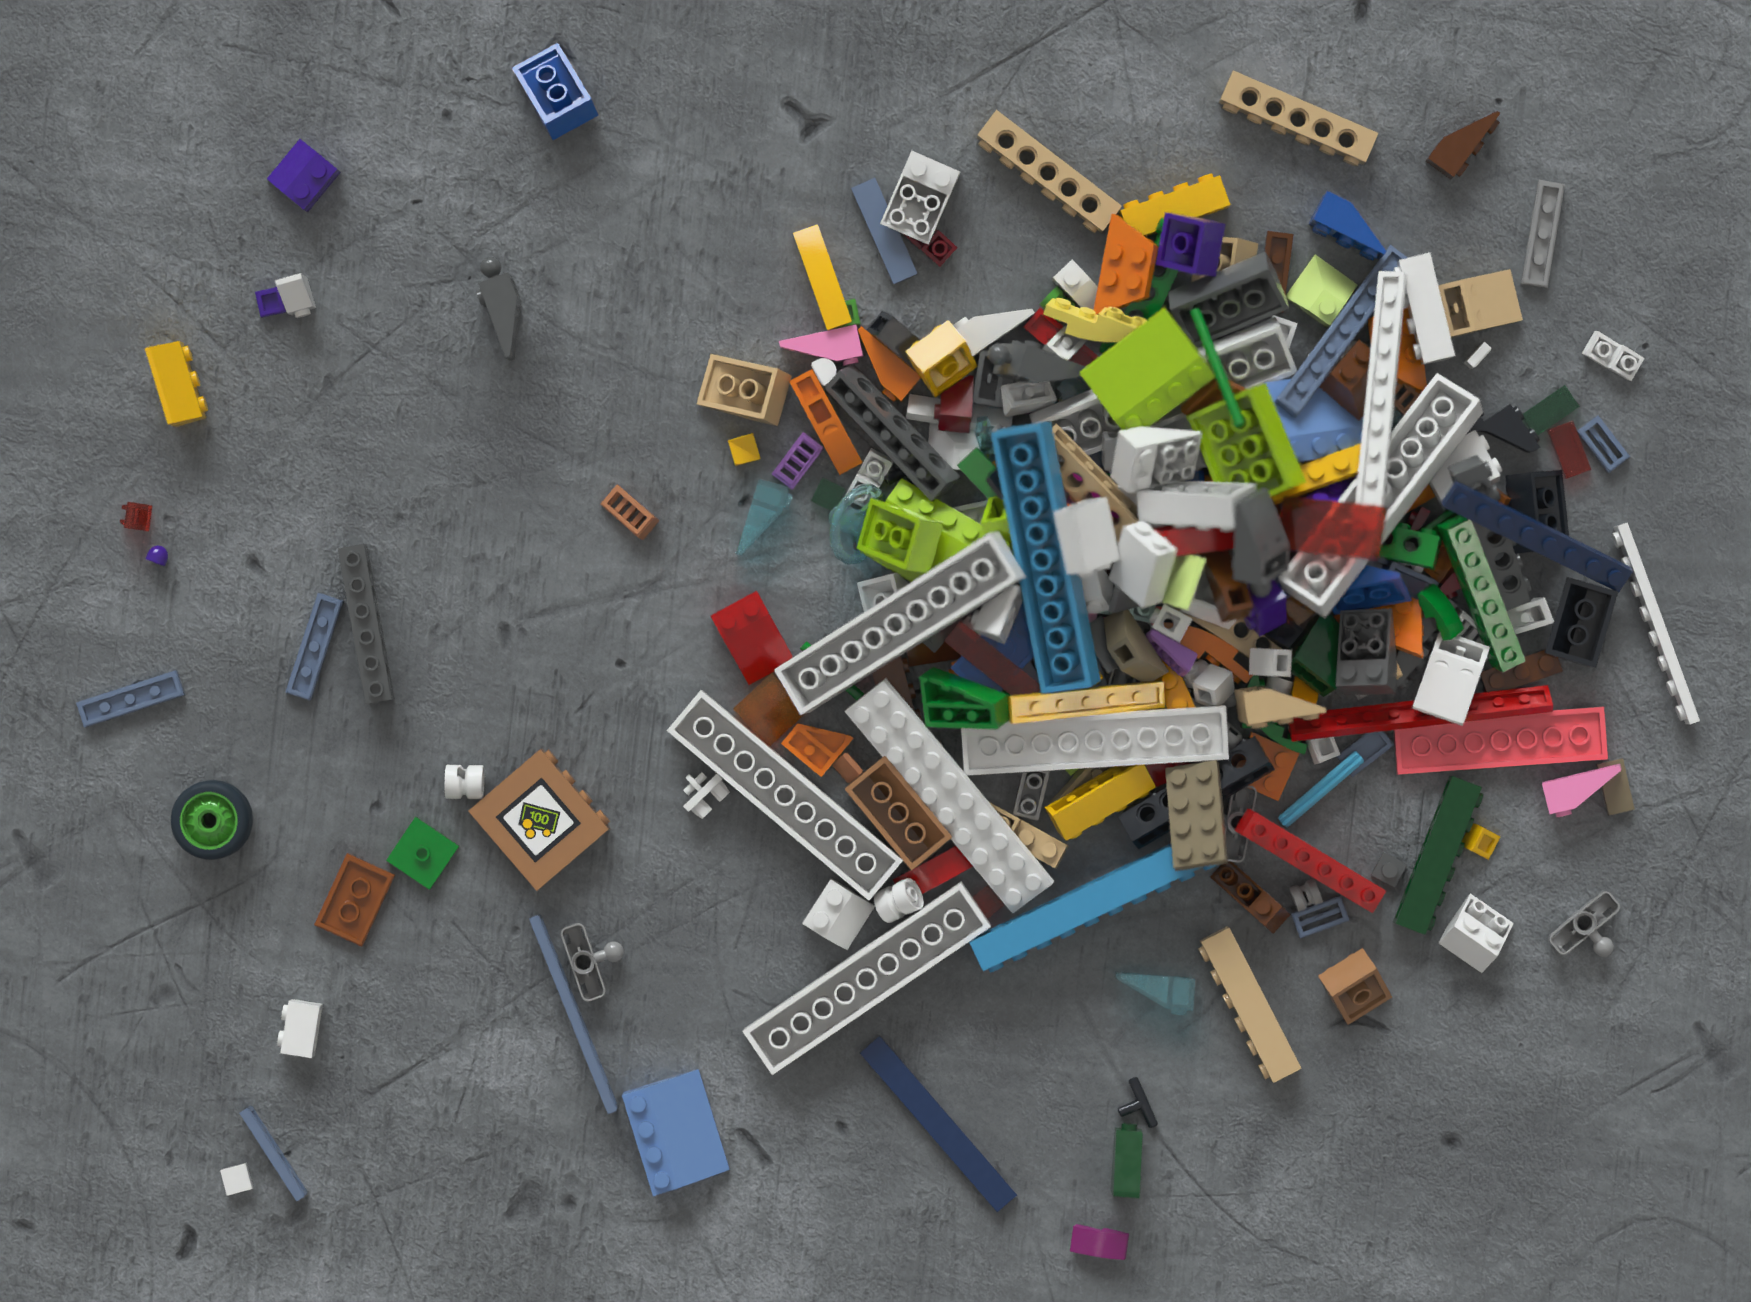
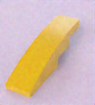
[793,224,852,331]

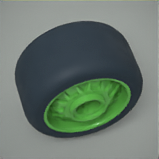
[171,780,253,860]

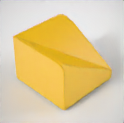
[728,433,761,466]

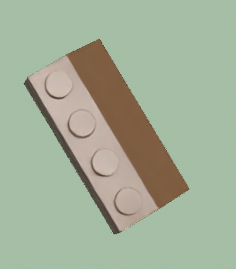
[844,756,952,871]

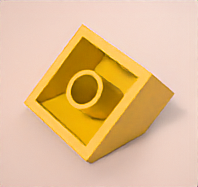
[906,321,978,398]

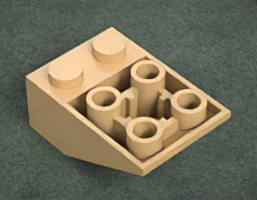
[1438,269,1523,338]
[1234,686,1326,728]

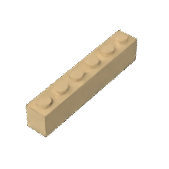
[1198,926,1302,1083]

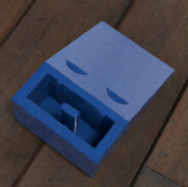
[1308,191,1386,261]

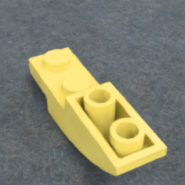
[1043,298,1147,342]

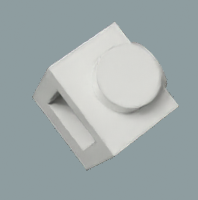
[1149,604,1192,643]

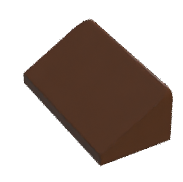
[907,633,961,667]

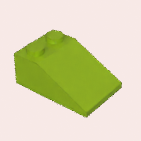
[856,498,944,573]

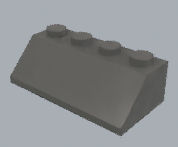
[1168,252,1289,347]

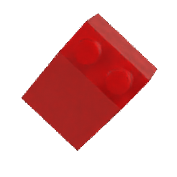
[711,591,793,685]

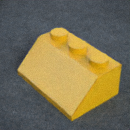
[145,341,208,427]

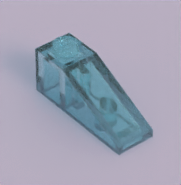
[736,479,793,556]
[1115,972,1195,1015]

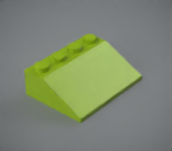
[1080,307,1215,431]
[1187,383,1306,497]
[860,478,986,583]

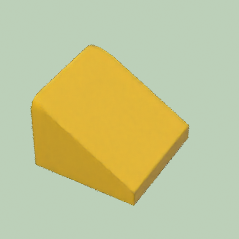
[1461,823,1500,860]

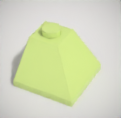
[1286,254,1357,328]

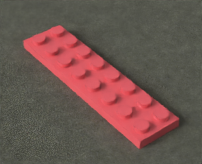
[1393,707,1608,775]

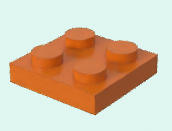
[1236,732,1300,801]

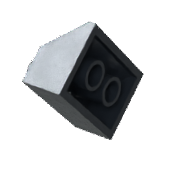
[1505,470,1569,554]
[1545,577,1618,668]

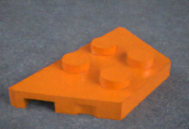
[1094,214,1158,315]
[1368,308,1427,393]
[1333,597,1424,659]

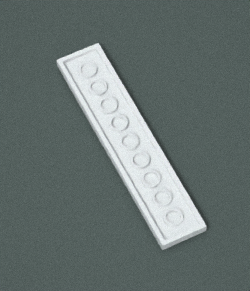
[845,678,1054,913]
[961,705,1229,775]

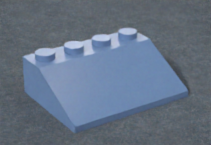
[1264,373,1364,462]
[622,1069,730,1196]

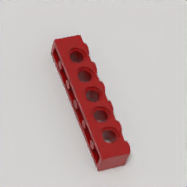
[1234,808,1386,913]

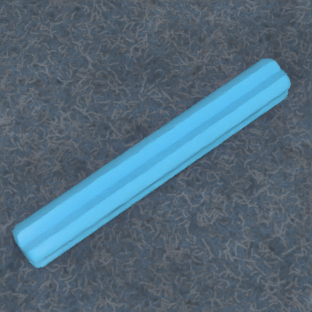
[1278,751,1364,827]

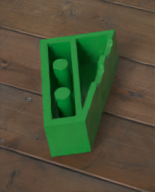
[920,667,1009,730]

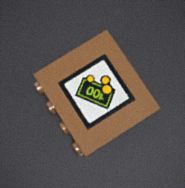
[468,749,610,891]

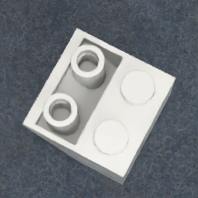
[1439,893,1514,973]

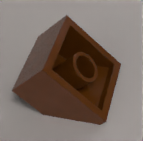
[1319,340,1371,421]

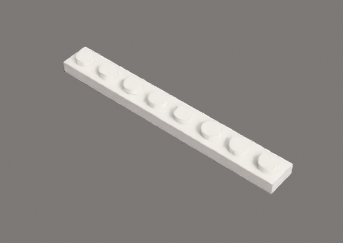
[1612,523,1700,725]

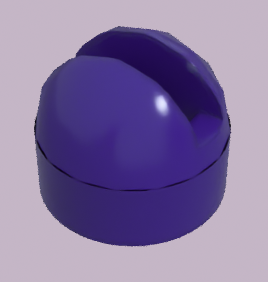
[145,546,168,566]

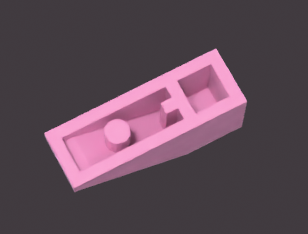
[779,325,863,366]
[1542,764,1622,817]

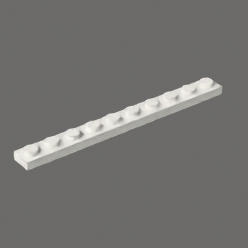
[1353,271,1407,533]

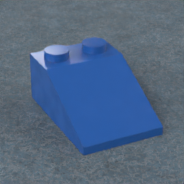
[512,43,599,140]
[1332,565,1412,615]

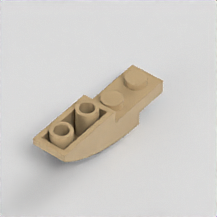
[988,801,1069,869]

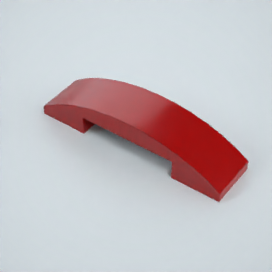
[893,846,973,894]

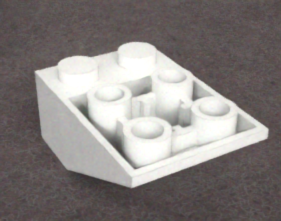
[880,151,961,245]
[1111,427,1202,493]
[1412,631,1490,726]

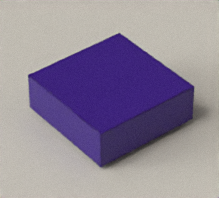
[255,287,287,318]

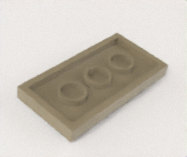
[1165,760,1228,871]

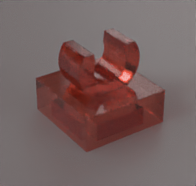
[120,502,153,531]

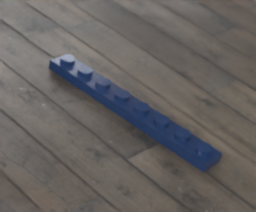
[1441,481,1633,593]

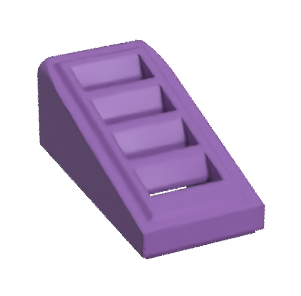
[772,432,824,490]
[1145,629,1198,677]

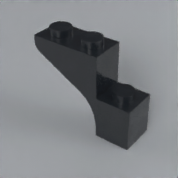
[1467,404,1540,453]

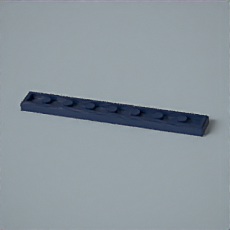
[860,1035,1017,1212]

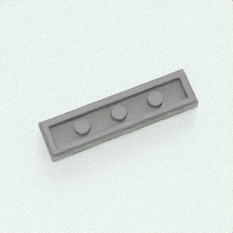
[1520,180,1565,288]

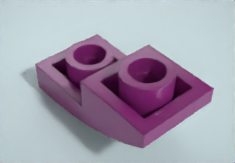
[1070,1224,1129,1260]

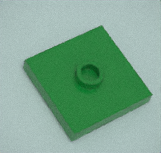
[386,817,459,890]

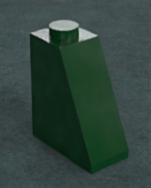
[1291,614,1339,697]
[1110,1123,1143,1198]

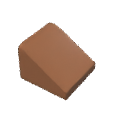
[832,752,863,783]

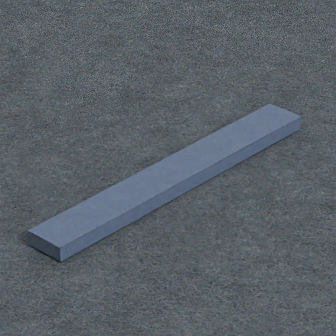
[1275,245,1408,418]
[529,914,619,1114]

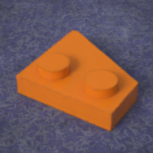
[781,723,854,777]

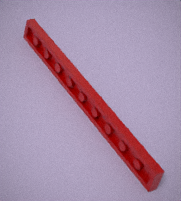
[1288,685,1553,742]

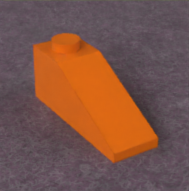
[858,326,921,402]

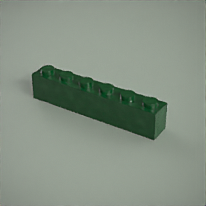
[1393,775,1484,935]

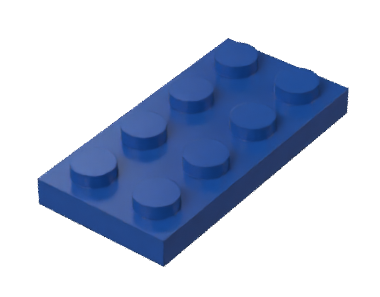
[951,602,1034,692]

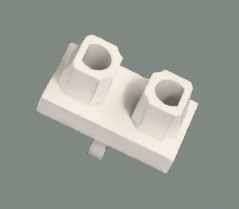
[683,772,730,819]

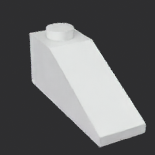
[1052,260,1098,310]
[953,309,1035,357]

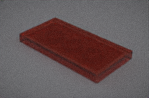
[1280,496,1387,561]

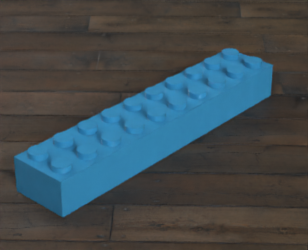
[991,421,1101,694]
[969,843,1219,973]

